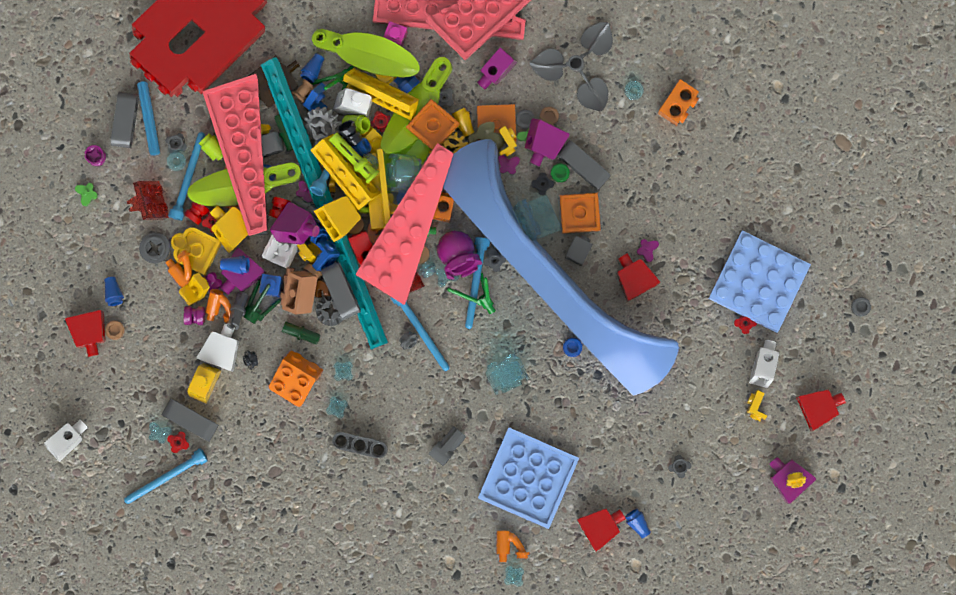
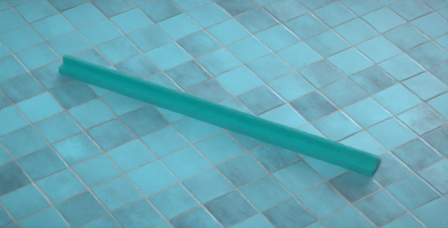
[261,57,388,349]

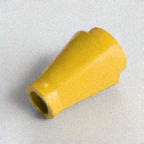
[452,108,474,137]

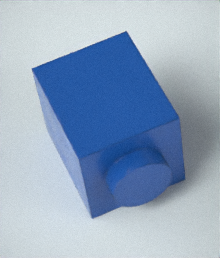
[259,274,283,297]

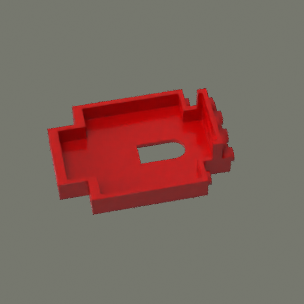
[129,0,267,97]

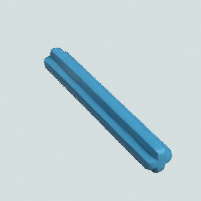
[137,81,160,156]

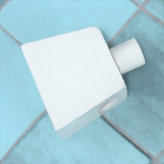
[333,88,372,118]
[197,324,239,372]
[749,340,779,388]
[44,420,88,462]

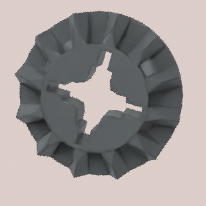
[139,233,170,264]
[316,296,343,326]

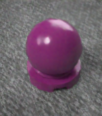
[437,231,482,280]

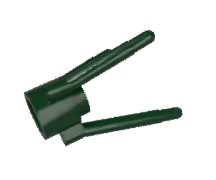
[243,280,281,324]

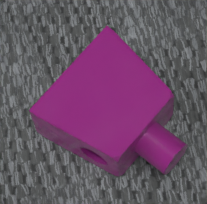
[477,48,518,90]
[525,118,570,167]
[270,202,320,245]
[220,247,266,295]
[769,457,816,504]

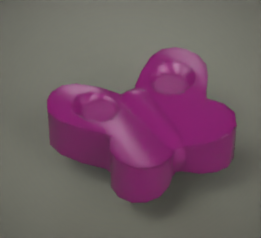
[498,155,520,175]
[296,181,313,203]
[637,239,659,262]
[203,272,223,294]

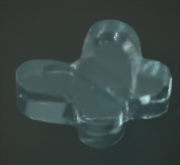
[436,267,459,288]
[149,422,172,444]

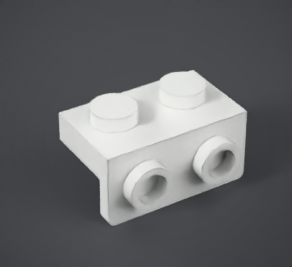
[262,235,298,269]

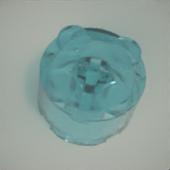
[385,153,422,193]
[485,353,530,395]

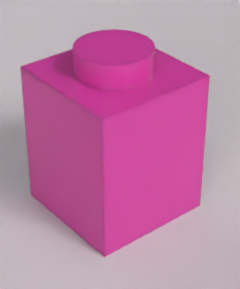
[384,21,408,47]

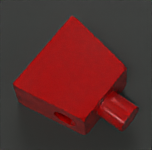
[348,230,373,266]
[617,253,660,302]
[65,310,106,357]
[796,389,846,431]
[577,508,626,552]

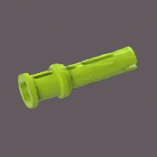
[329,132,380,184]

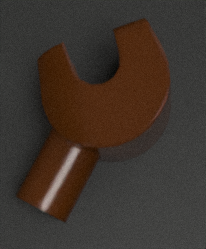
[314,281,331,298]

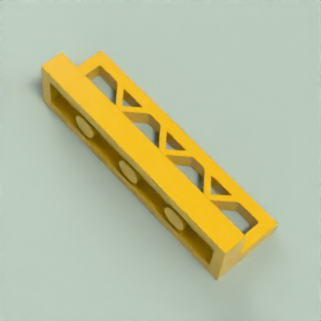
[343,68,419,120]
[311,134,381,210]
[363,149,390,230]

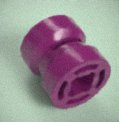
[84,145,106,166]
[184,306,205,326]

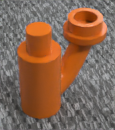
[165,250,192,288]
[205,289,231,323]
[496,531,530,562]

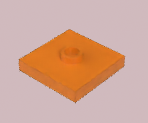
[406,99,460,151]
[477,104,516,143]
[559,193,601,234]

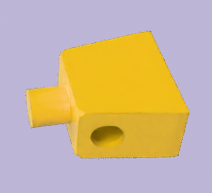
[314,196,361,242]
[210,205,248,253]
[187,363,221,404]

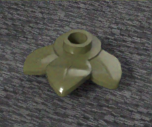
[468,122,505,149]

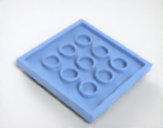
[708,230,811,333]
[478,427,579,529]

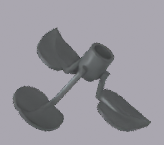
[530,22,613,112]

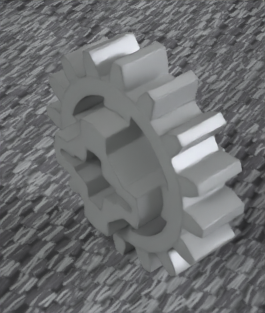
[304,107,342,146]

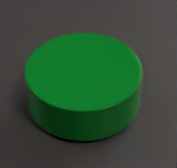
[551,163,570,183]

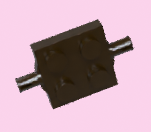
[247,55,300,109]

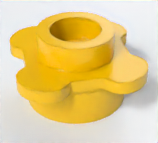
[786,472,806,488]

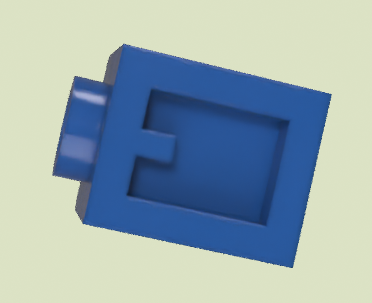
[394,76,420,93]
[303,83,327,112]
[312,241,340,271]

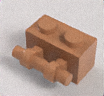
[280,267,318,314]

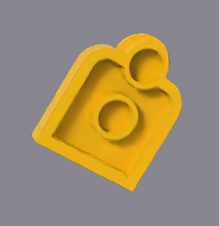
[171,228,221,276]

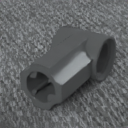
[429,426,466,466]

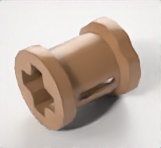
[292,79,315,104]

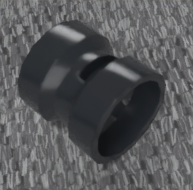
[337,120,362,147]

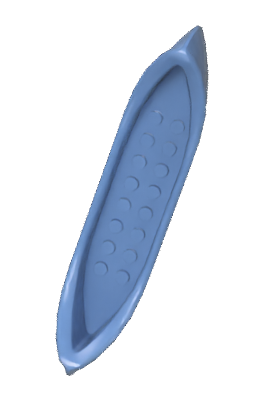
[443,139,679,396]

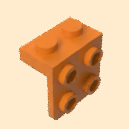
[269,350,323,407]

